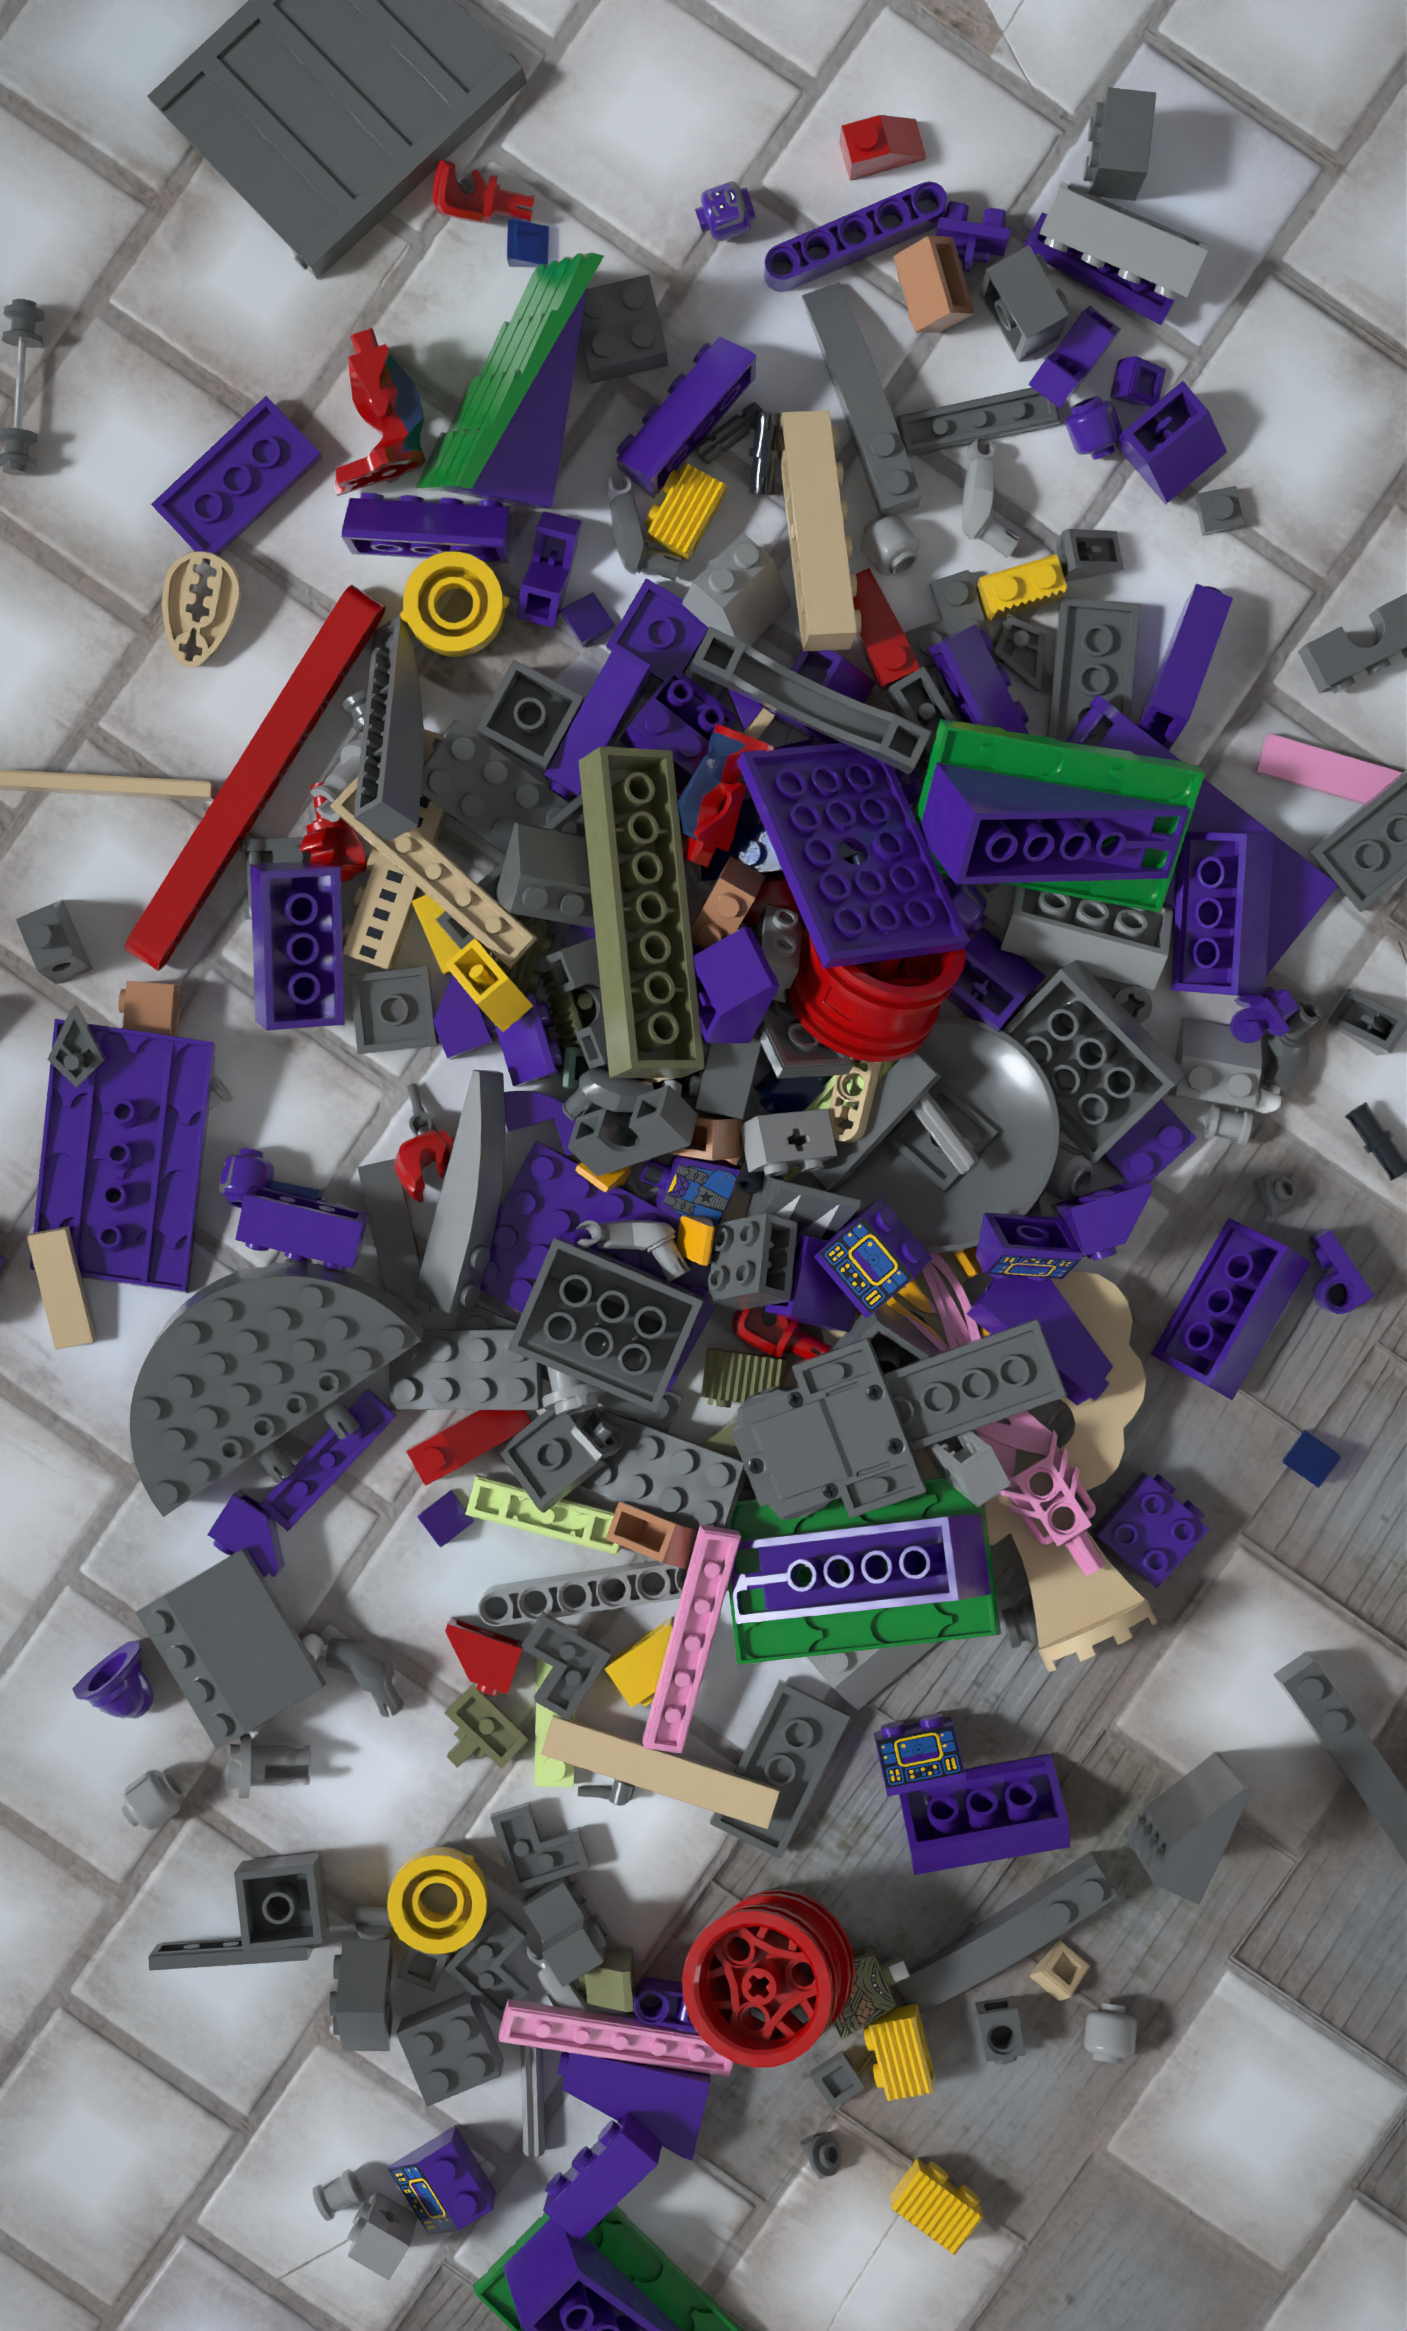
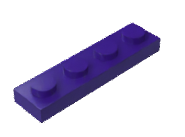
[1023,212,1175,325]
[259,1388,397,1532]

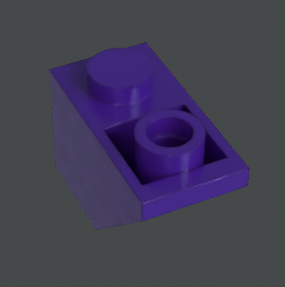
[433,976,497,1060]
[207,1490,285,1577]

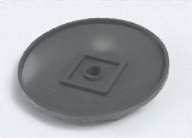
[836,1016,1061,1253]

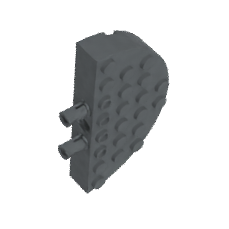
[130,1262,424,1517]

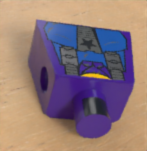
[640,1155,741,1233]

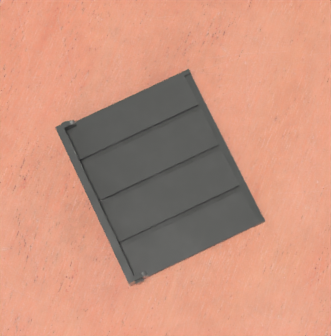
[147,0,527,280]

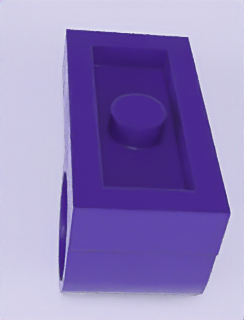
[1309,1229,1375,1314]

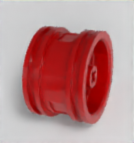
[788,935,966,1062]
[682,1889,855,2068]

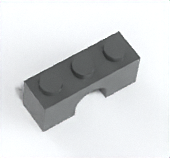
[1298,593,1407,694]
[546,937,608,1069]
[567,1085,698,1177]

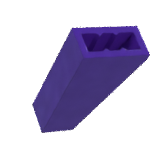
[1137,583,1233,750]
[544,644,653,801]
[966,1276,1113,1406]
[557,2051,710,2160]

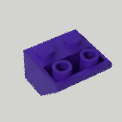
[1115,381,1227,505]
[769,648,876,745]
[619,667,737,789]
[693,927,780,1043]
[947,928,1046,1032]
[495,994,564,1087]

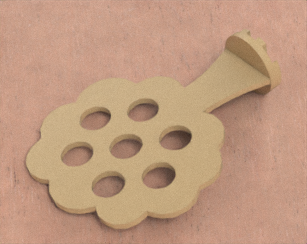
[821,1253,1157,1672]

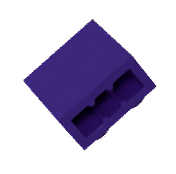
[765,1235,856,1333]
[1092,1472,1209,1588]

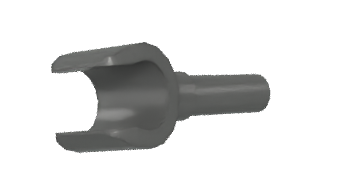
[407,1083,437,1137]
[578,1779,635,1806]

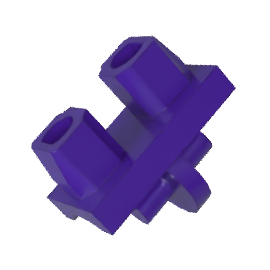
[936,201,1010,273]
[1230,986,1300,1043]

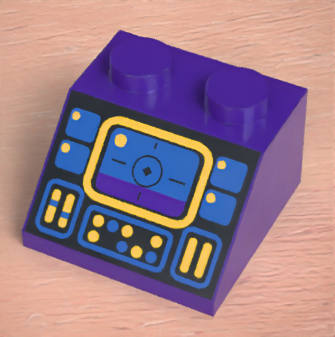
[814,1197,932,1318]
[976,1212,1083,1281]
[873,1714,967,1797]
[388,2125,496,2236]

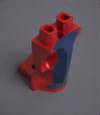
[334,328,426,496]
[677,724,778,867]

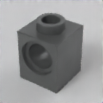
[975,1996,1026,2064]

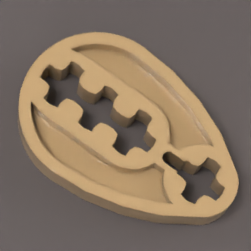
[162,551,242,667]

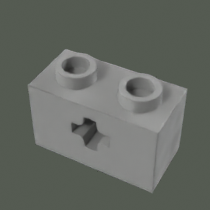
[740,1109,837,1177]
[925,1431,1011,1507]
[347,2192,418,2280]

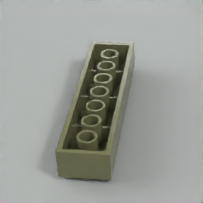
[579,746,705,1078]

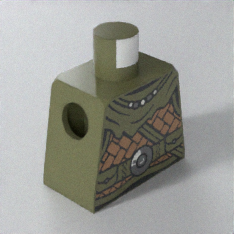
[812,1945,911,2040]

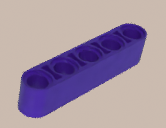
[764,181,947,292]

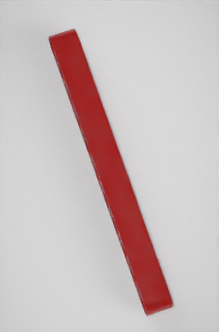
[124,585,386,971]

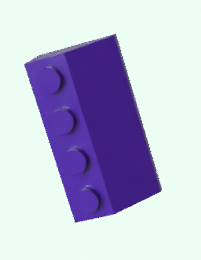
[616,336,757,499]
[341,493,512,564]
[927,624,1029,734]
[1171,832,1274,996]
[250,862,345,1031]
[1051,1181,1153,1261]
[1151,1218,1311,1400]
[899,1754,1070,1875]

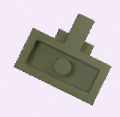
[444,1683,529,1768]

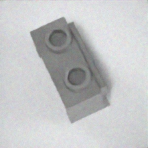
[754,904,802,1003]

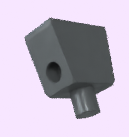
[16,900,92,984]

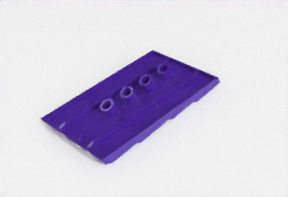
[30,1019,216,1294]

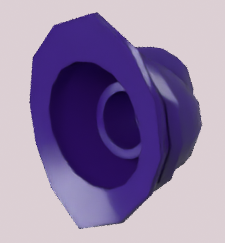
[72,1640,154,1719]

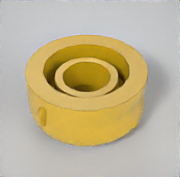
[400,552,510,657]
[387,1847,490,1954]

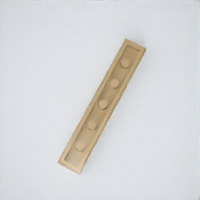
[0,770,218,802]
[330,776,537,969]
[541,1714,780,1829]

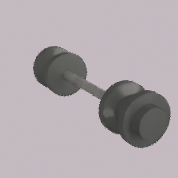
[0,299,44,476]

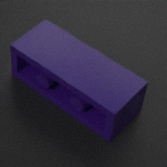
[235,1185,369,1270]
[543,2112,663,2242]

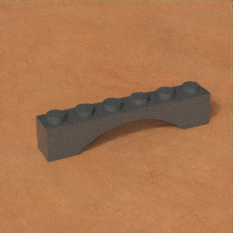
[691,626,931,774]

